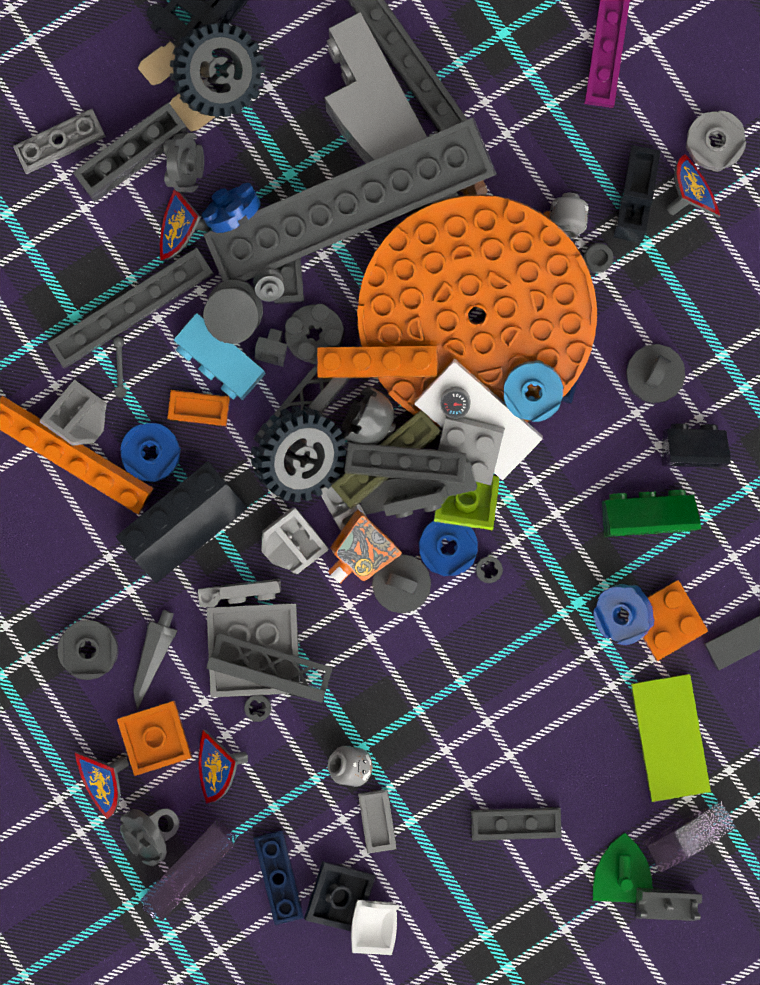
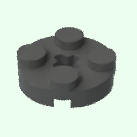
[164,132,204,192]
[285,304,345,365]
[57,620,118,680]

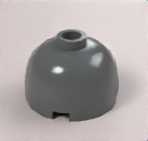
[341,386,396,445]

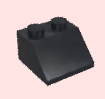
[662,424,731,468]

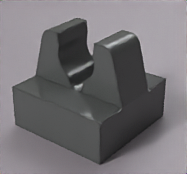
[255,328,287,367]

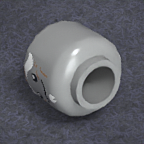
[549,193,589,239]
[328,746,373,787]

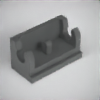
[635,888,702,921]

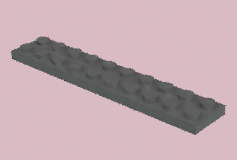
[203,118,497,281]

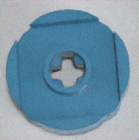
[504,360,563,422]

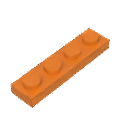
[317,346,438,378]

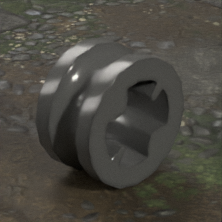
[476,557,503,583]
[244,695,272,722]

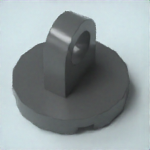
[626,344,686,404]
[372,554,431,613]
[120,809,179,866]

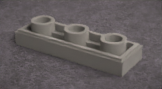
[13,109,106,174]

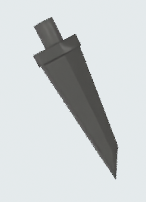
[133,610,177,710]

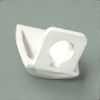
[351,900,400,955]

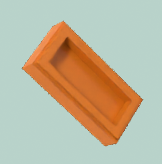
[167,390,230,427]

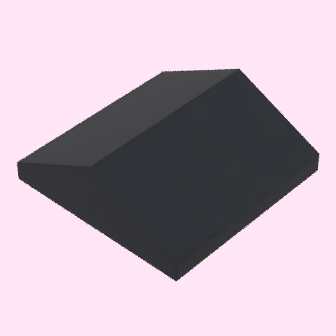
[304,861,376,931]

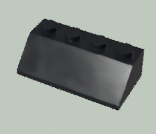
[115,461,248,584]

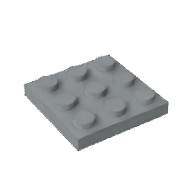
[207,604,300,697]

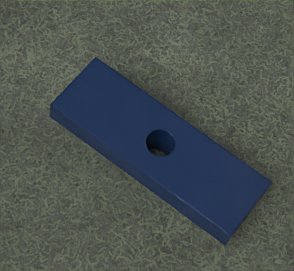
[254,830,304,925]

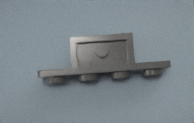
[360,461,477,518]

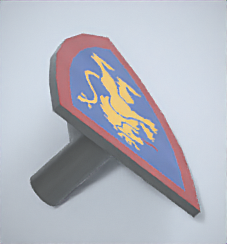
[667,154,720,218]
[160,189,211,261]
[198,730,248,804]
[75,752,129,819]

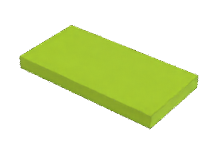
[631,674,711,802]

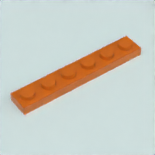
[0,396,153,515]

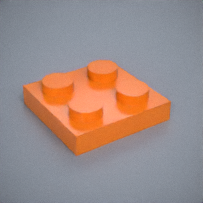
[627,580,708,661]
[117,701,192,776]

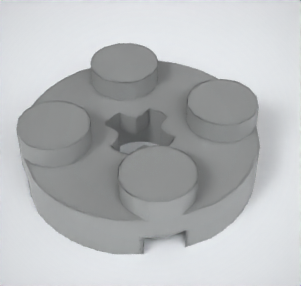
[686,111,746,172]

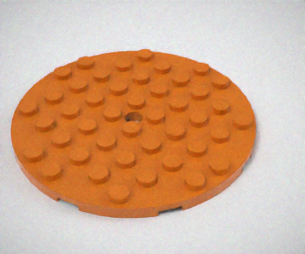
[357,194,597,428]

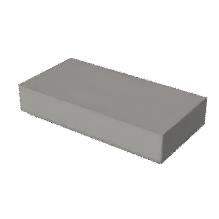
[358,789,397,854]

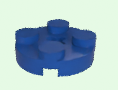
[201,183,261,233]
[121,423,181,482]
[419,521,478,576]
[593,584,655,645]

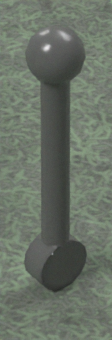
[113,336,127,398]

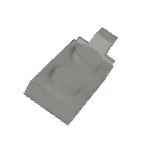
[198,579,281,607]

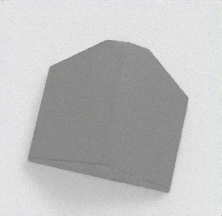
[40,380,107,446]
[261,507,329,574]

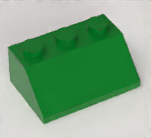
[602,490,701,537]

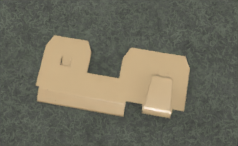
[138,41,215,131]

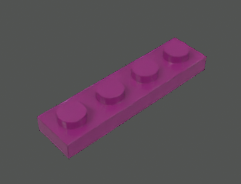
[584,0,630,108]

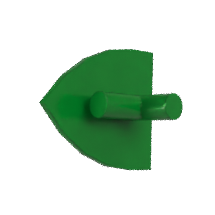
[593,833,653,903]

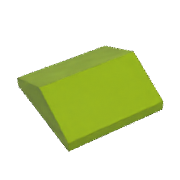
[434,476,500,530]

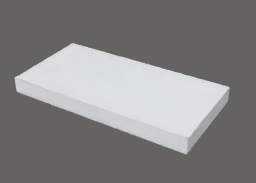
[414,359,543,480]

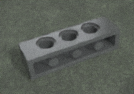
[73,102,189,202]

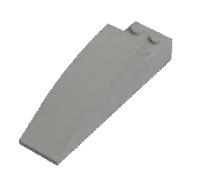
[325,12,459,209]

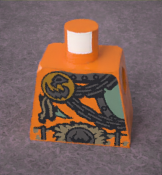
[328,509,402,584]

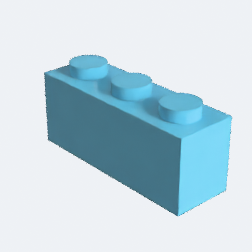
[174,313,266,400]

